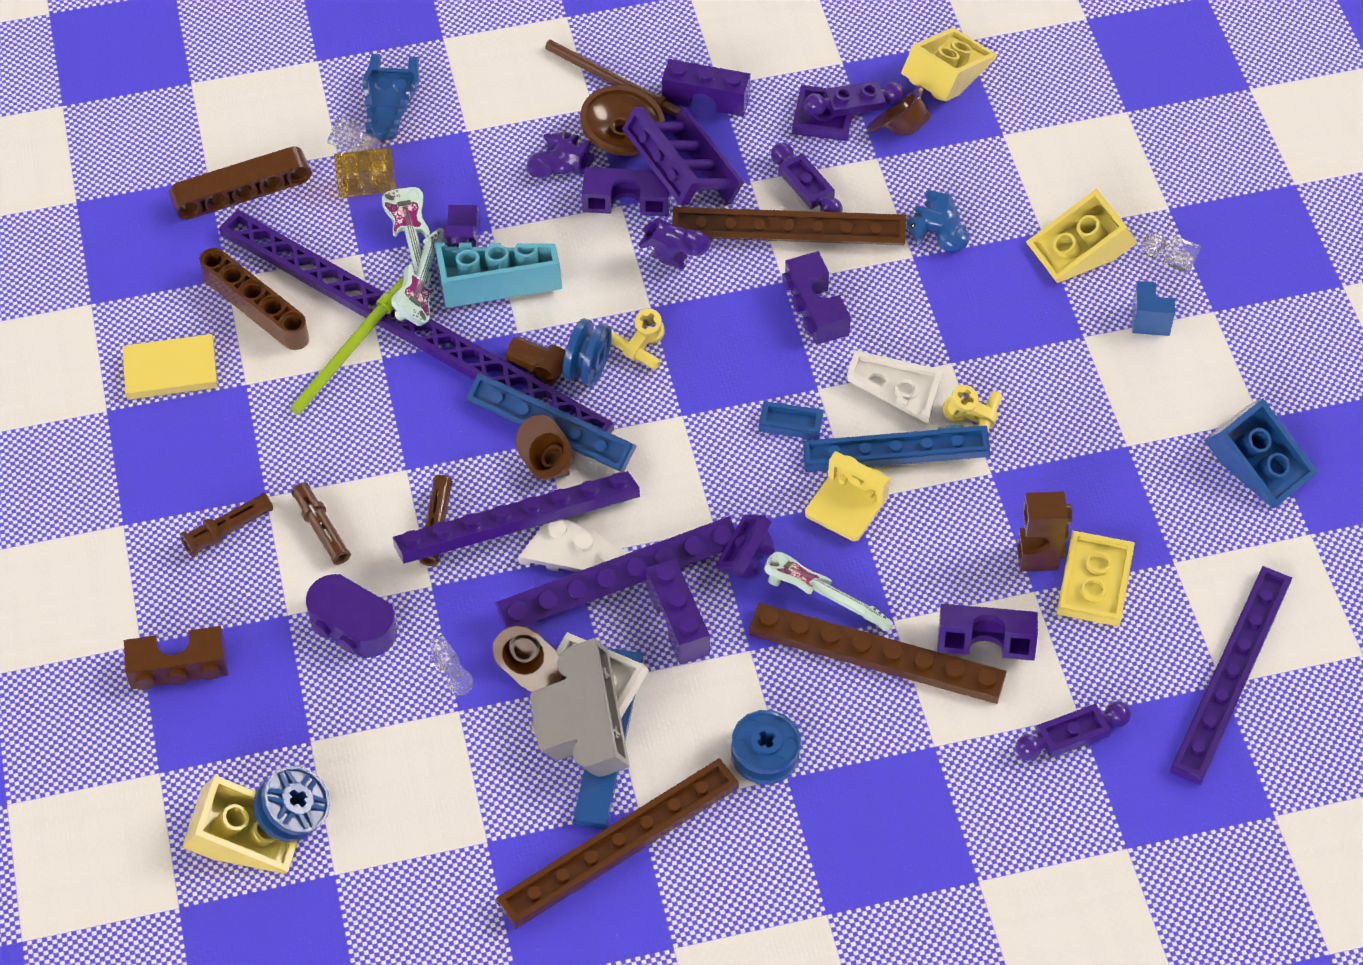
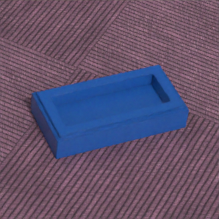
[758,401,824,440]

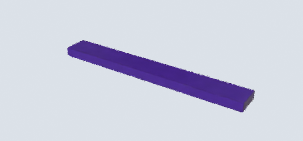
[1170,566,1292,785]

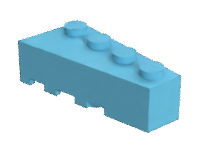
[434,242,562,308]

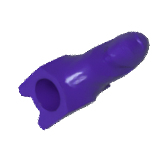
[526,132,595,179]
[638,217,711,269]

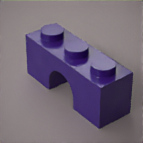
[662,59,751,117]
[582,167,671,217]
[782,251,851,345]
[646,558,710,665]
[937,603,1038,661]

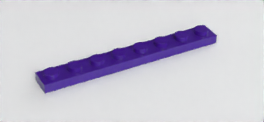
[393,471,640,564]
[495,516,735,629]

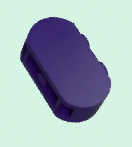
[306,574,397,658]

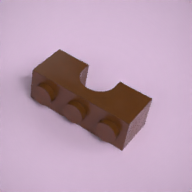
[1017,491,1072,572]
[123,626,228,690]

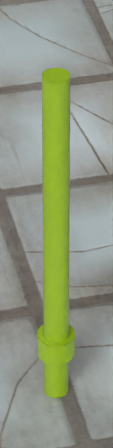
[290,278,404,415]

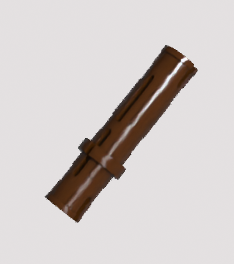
[419,475,453,566]
[291,482,351,565]

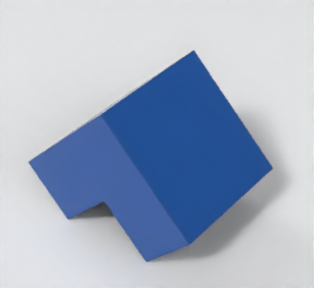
[1132,281,1175,336]

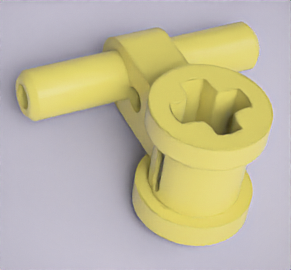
[611,308,665,370]
[942,385,1002,432]

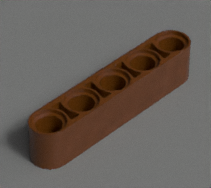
[169,146,312,220]
[199,248,309,350]

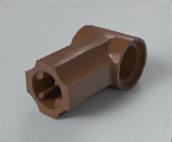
[506,336,566,385]

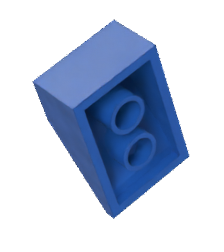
[1204,398,1318,508]

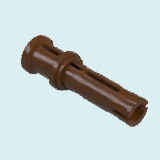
[179,492,273,558]

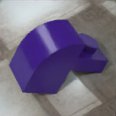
[444,205,480,247]

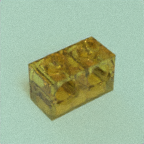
[334,147,397,198]

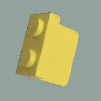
[805,451,890,541]

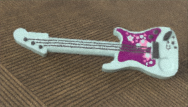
[382,187,431,288]
[391,228,445,326]
[764,552,893,631]

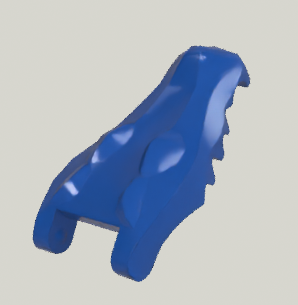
[362,54,420,141]

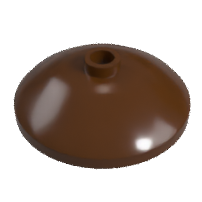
[580,86,665,156]

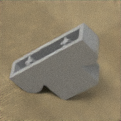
[530,638,630,777]

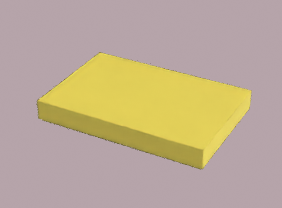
[122,334,218,400]
[1056,530,1135,627]

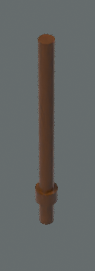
[545,39,681,118]

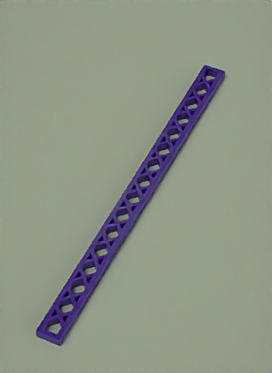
[219,209,614,433]

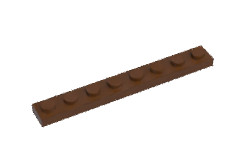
[672,207,906,245]
[749,603,1007,704]
[496,758,739,929]

